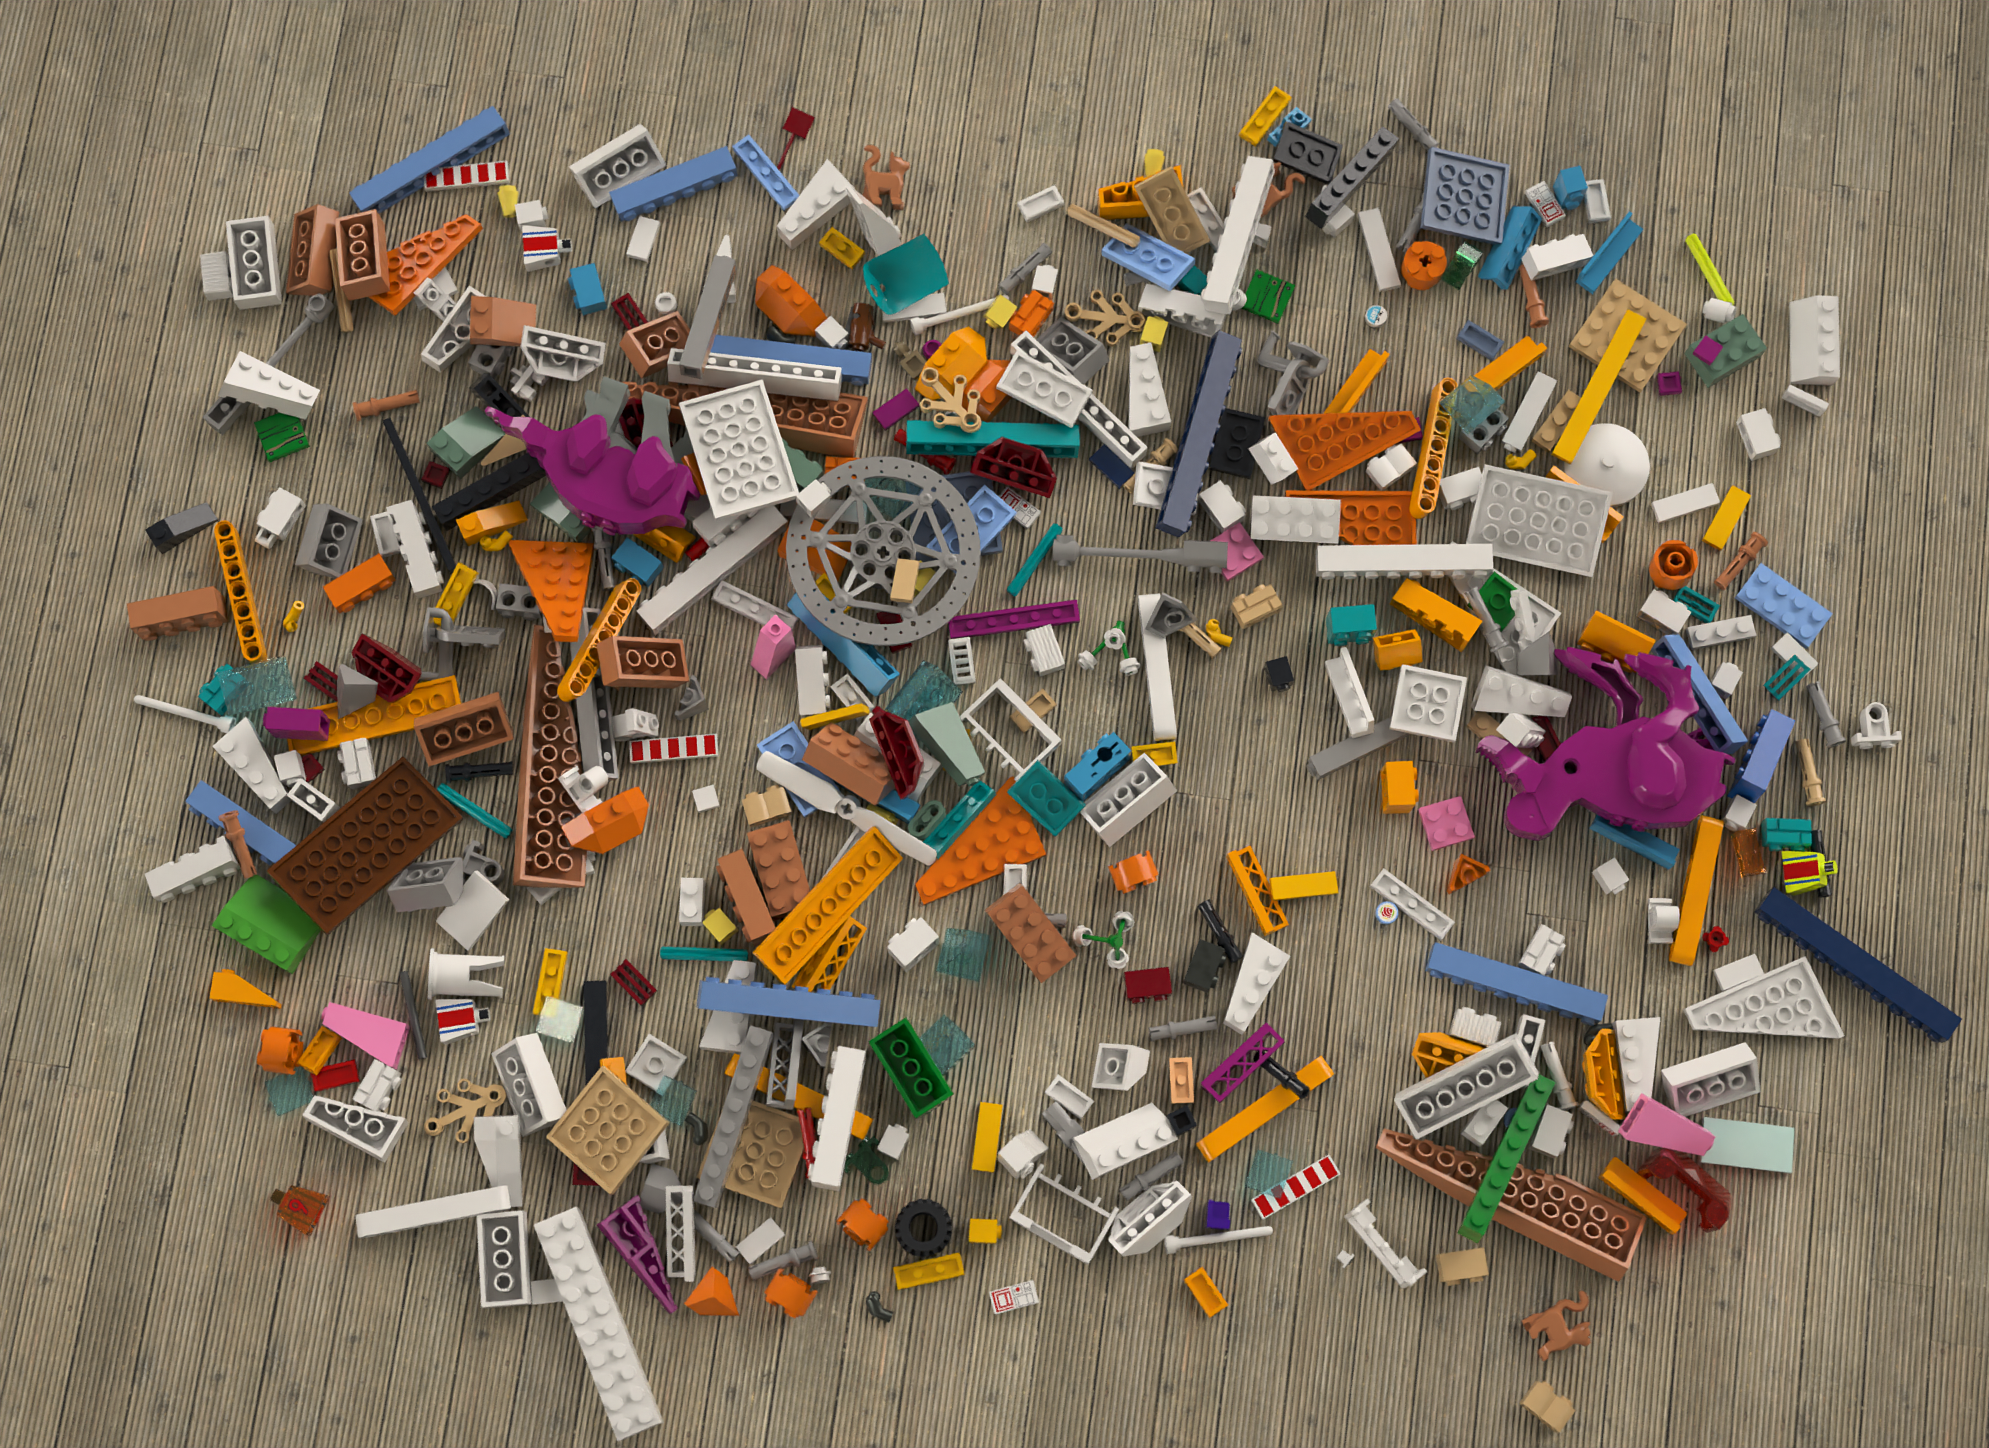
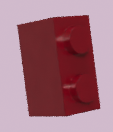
[1123,967,1172,1004]

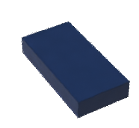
[1089,444,1135,490]

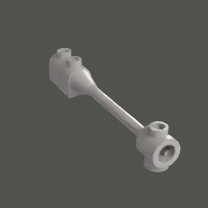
[203,293,335,435]
[1053,535,1228,573]

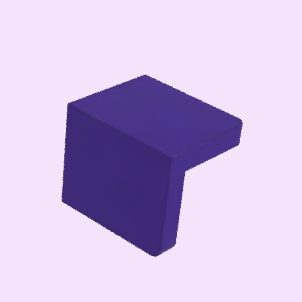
[1205,1199,1230,1230]

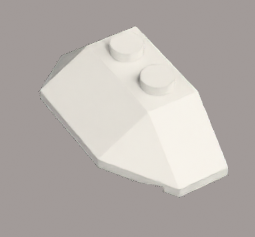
[520,325,606,382]
[1108,1181,1192,1256]

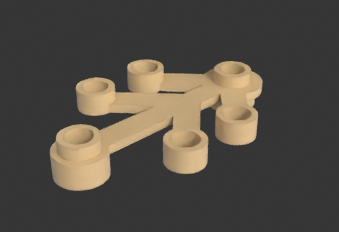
[1065,290,1147,347]
[920,367,981,433]
[424,1079,506,1144]

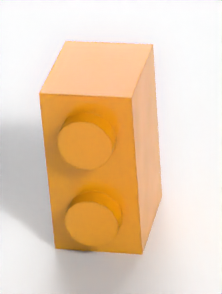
[1373,629,1423,671]

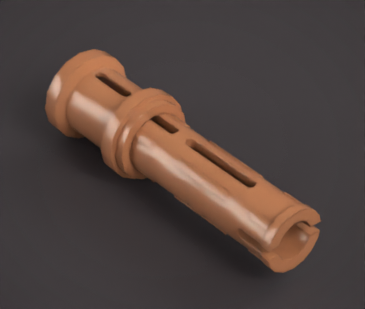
[1518,265,1549,328]
[353,390,420,421]
[1714,532,1768,590]
[218,810,257,878]

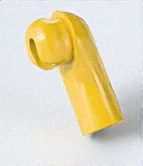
[1505,449,1537,470]
[480,530,513,551]
[283,601,304,632]
[1206,619,1233,647]

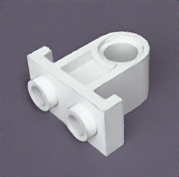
[1851,702,1902,749]
[612,708,659,742]
[558,766,608,813]
[1648,898,1679,944]

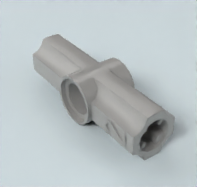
[1042,1101,1085,1165]

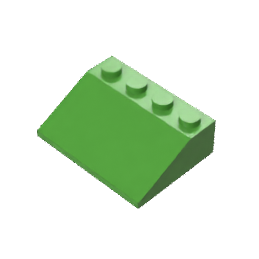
[212,874,321,975]

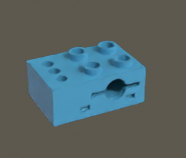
[1064,732,1132,802]

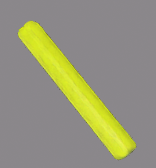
[1685,233,1734,306]

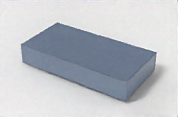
[1456,320,1504,361]

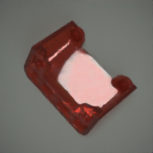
[1636,1147,1732,1233]

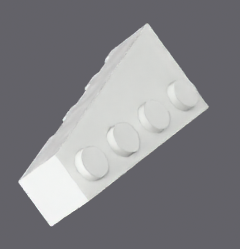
[777,159,855,250]
[421,286,486,373]
[218,351,320,419]
[386,500,445,599]
[1471,665,1572,717]
[145,836,241,903]
[1223,933,1290,1035]
[998,1129,1049,1180]

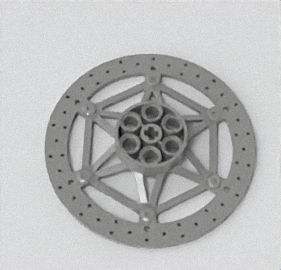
[786,456,981,646]

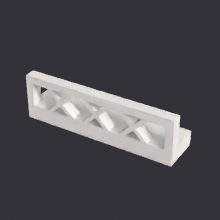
[1325,647,1374,739]
[666,1186,696,1282]

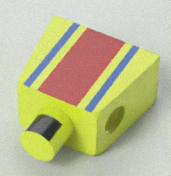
[1782,851,1838,896]

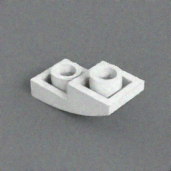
[414,277,456,322]

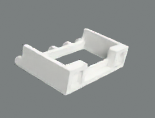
[959,678,1062,781]
[1009,1163,1119,1265]
[1344,1198,1427,1289]

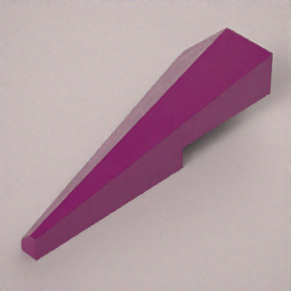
[596,1195,678,1314]

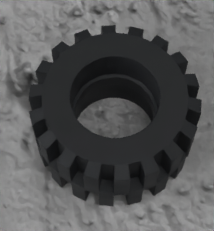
[895,1199,952,1258]

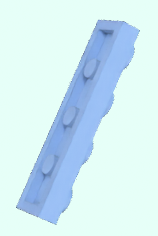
[732,134,800,211]

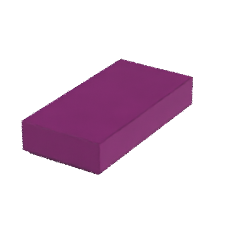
[872,388,920,431]

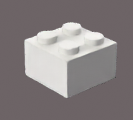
[887,917,939,973]

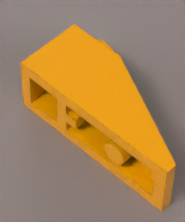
[456,501,528,546]
[209,969,282,1009]

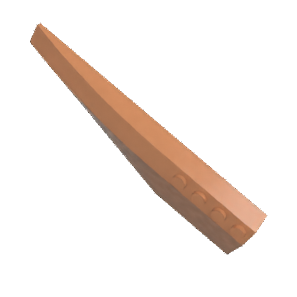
[622,382,868,458]
[513,625,587,888]
[1375,1128,1647,1282]

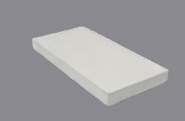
[996,350,1093,428]

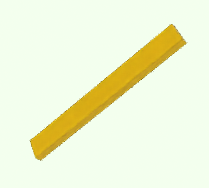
[1551,309,1647,465]

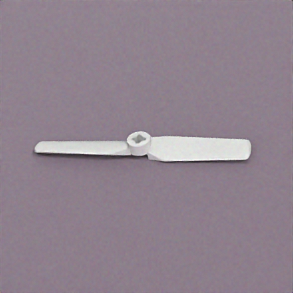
[757,751,937,866]

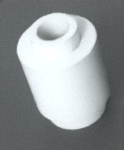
[1703,298,1737,324]

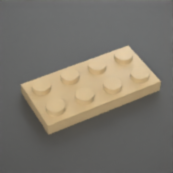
[1134,166,1210,254]

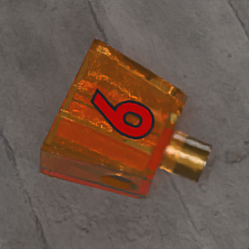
[270,1185,330,1236]

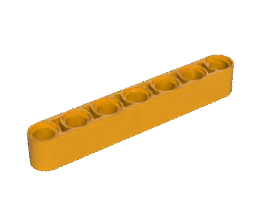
[1410,377,1458,519]
[214,520,267,666]
[557,578,641,702]
[1669,815,1724,966]
[724,1053,873,1140]
[1196,1055,1334,1163]

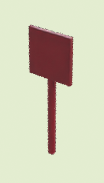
[776,107,815,171]

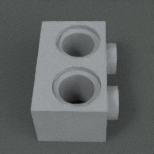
[468,345,515,380]
[1458,401,1509,455]
[496,583,543,621]

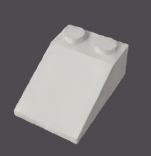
[846,185,902,256]

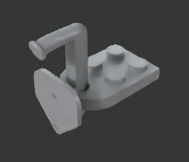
[1258,330,1330,415]
[419,607,505,681]

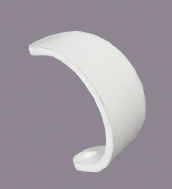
[474,579,498,610]

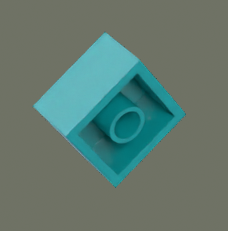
[1326,604,1377,646]

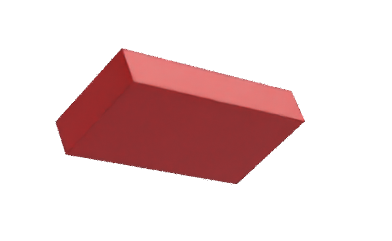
[311,1059,360,1092]

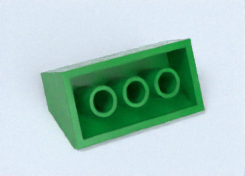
[868,1017,954,1119]

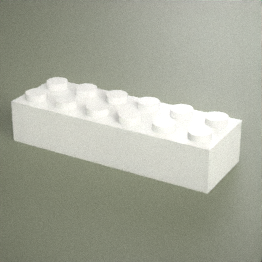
[1394,1033,1539,1140]
[808,1046,866,1191]

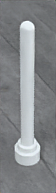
[910,295,1009,336]
[134,695,236,733]
[1164,1226,1273,1254]

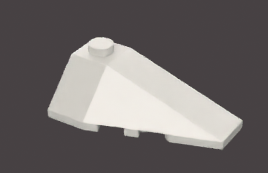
[474,1115,522,1207]

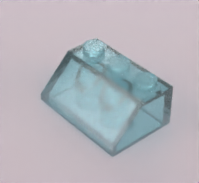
[884,660,963,743]

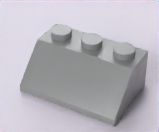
[295,503,363,578]
[387,857,463,912]

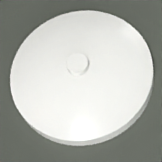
[1562,423,1650,508]

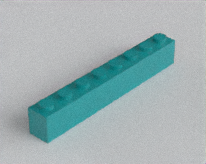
[906,420,1080,458]

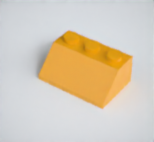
[1577,610,1656,673]

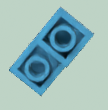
[1267,107,1312,147]

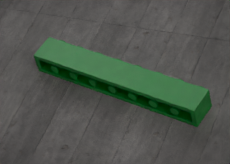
[1457,1073,1556,1244]

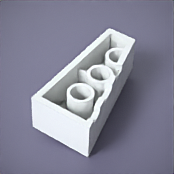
[1138,284,1226,337]
[1128,342,1171,437]
[213,717,291,814]
[699,960,758,1054]
[1612,1017,1661,1113]
[303,1096,408,1163]

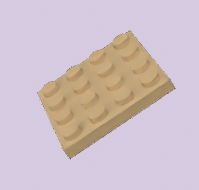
[1569,278,1687,393]
[546,1066,669,1195]
[697,1101,814,1209]

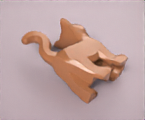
[863,145,910,210]
[1232,162,1305,219]
[1521,1291,1591,1361]

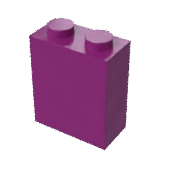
[263,707,330,741]

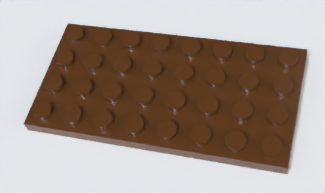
[267,756,463,936]

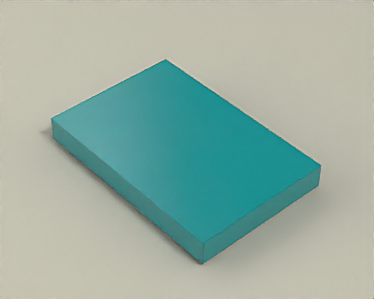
[1007,760,1086,837]

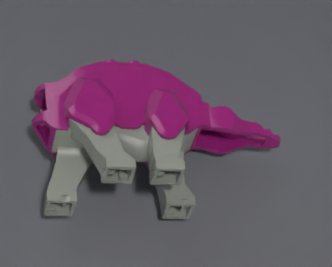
[485,376,700,535]

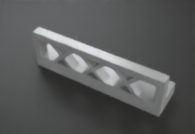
[766,1019,804,1110]

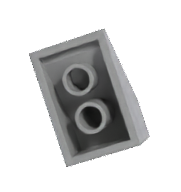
[1036,317,1110,385]

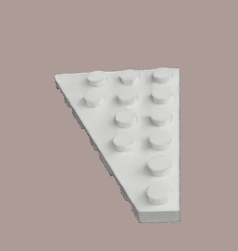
[1448,541,1561,676]
[1683,956,1844,1039]

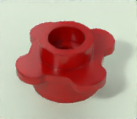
[1702,926,1729,952]

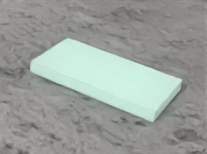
[1700,1117,1795,1174]

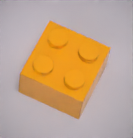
[1380,761,1419,814]

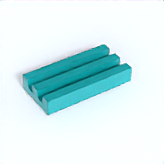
[1673,586,1720,624]
[1763,654,1811,701]

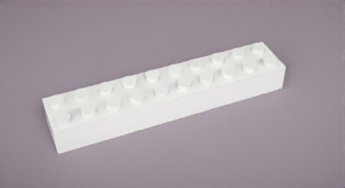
[534,1207,664,1441]

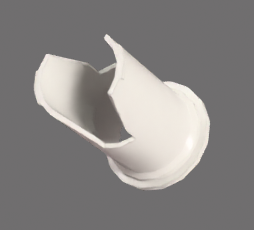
[428,948,505,1000]

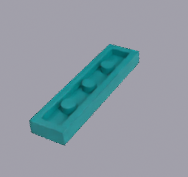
[923,780,997,859]

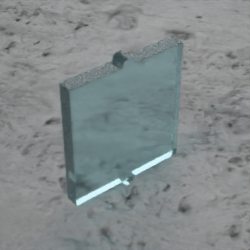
[535,996,584,1043]
[265,1067,314,1116]
[650,1075,697,1126]
[1245,1149,1293,1199]

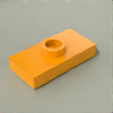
[297,1026,342,1076]
[1183,1267,1228,1318]

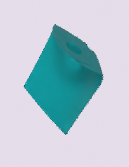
[863,233,949,315]

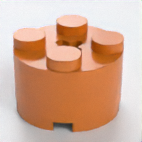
[1401,241,1447,290]
[1649,540,1698,590]
[1108,850,1159,894]
[257,1026,304,1075]
[836,1198,889,1251]
[765,1268,818,1319]

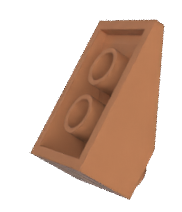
[470,296,536,346]
[619,311,690,379]

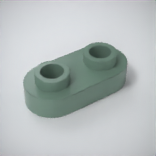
[908,800,946,840]

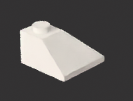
[1092,1043,1150,1091]

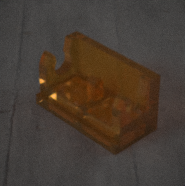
[1731,828,1767,878]

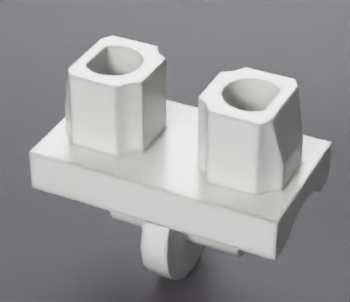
[510,365,548,402]

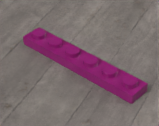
[948,600,1080,639]

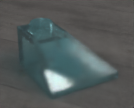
[936,928,990,982]

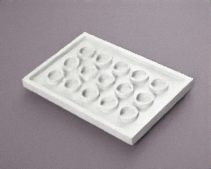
[679,380,799,521]
[1465,464,1613,577]

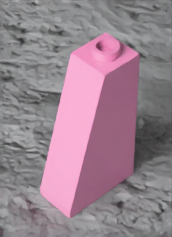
[750,615,796,680]
[321,1002,411,1070]
[1618,1093,1715,1156]

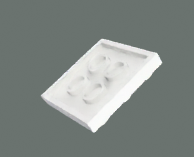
[1389,664,1467,742]

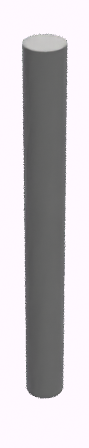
[399,971,427,1060]

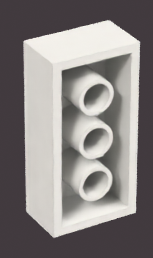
[226,216,282,310]
[1251,495,1341,543]
[477,1210,531,1308]

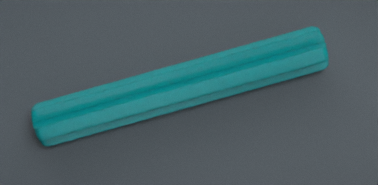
[1007,523,1063,597]
[437,783,513,839]
[660,946,748,961]

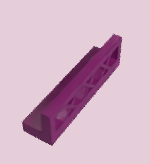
[1201,1022,1285,1104]

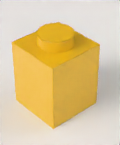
[969,1218,1002,1244]

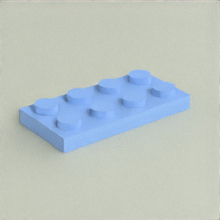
[1101,223,1195,291]
[926,485,1017,574]
[1735,563,1833,649]
[757,721,840,818]

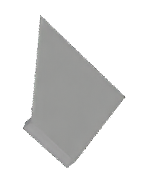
[1145,593,1198,638]
[1517,631,1558,675]
[337,664,378,719]
[674,675,709,721]
[802,1022,832,1069]
[640,1163,683,1214]

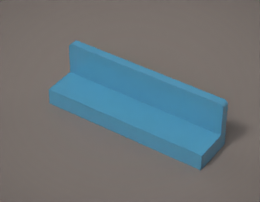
[1478,206,1542,290]
[1576,211,1643,294]
[833,780,921,824]
[1589,814,1680,870]

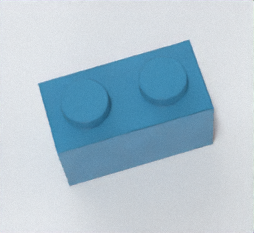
[1553,165,1588,210]
[568,263,607,315]
[611,537,664,588]

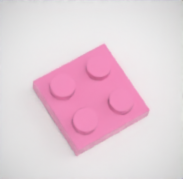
[1210,522,1264,582]
[1418,796,1475,851]

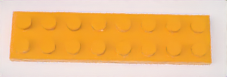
[287,675,461,756]
[753,827,903,985]

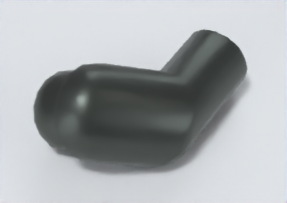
[766,326,795,344]
[1584,1023,1613,1047]
[685,1112,709,1146]
[866,1291,893,1323]

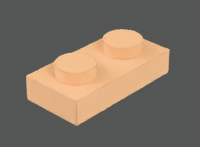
[1169,1057,1194,1104]

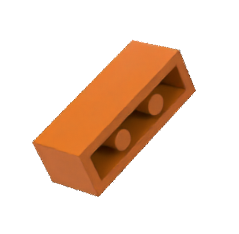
[323,554,396,613]

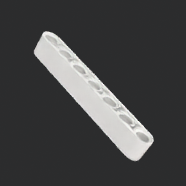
[1138,593,1177,741]
[355,1186,511,1238]

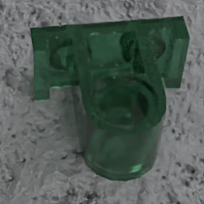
[1441,241,1484,290]
[844,1136,889,1186]

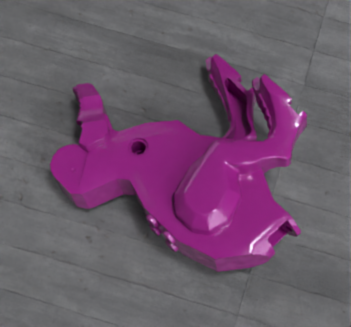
[1475,647,1735,841]

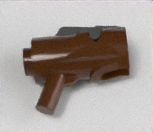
[845,303,886,352]

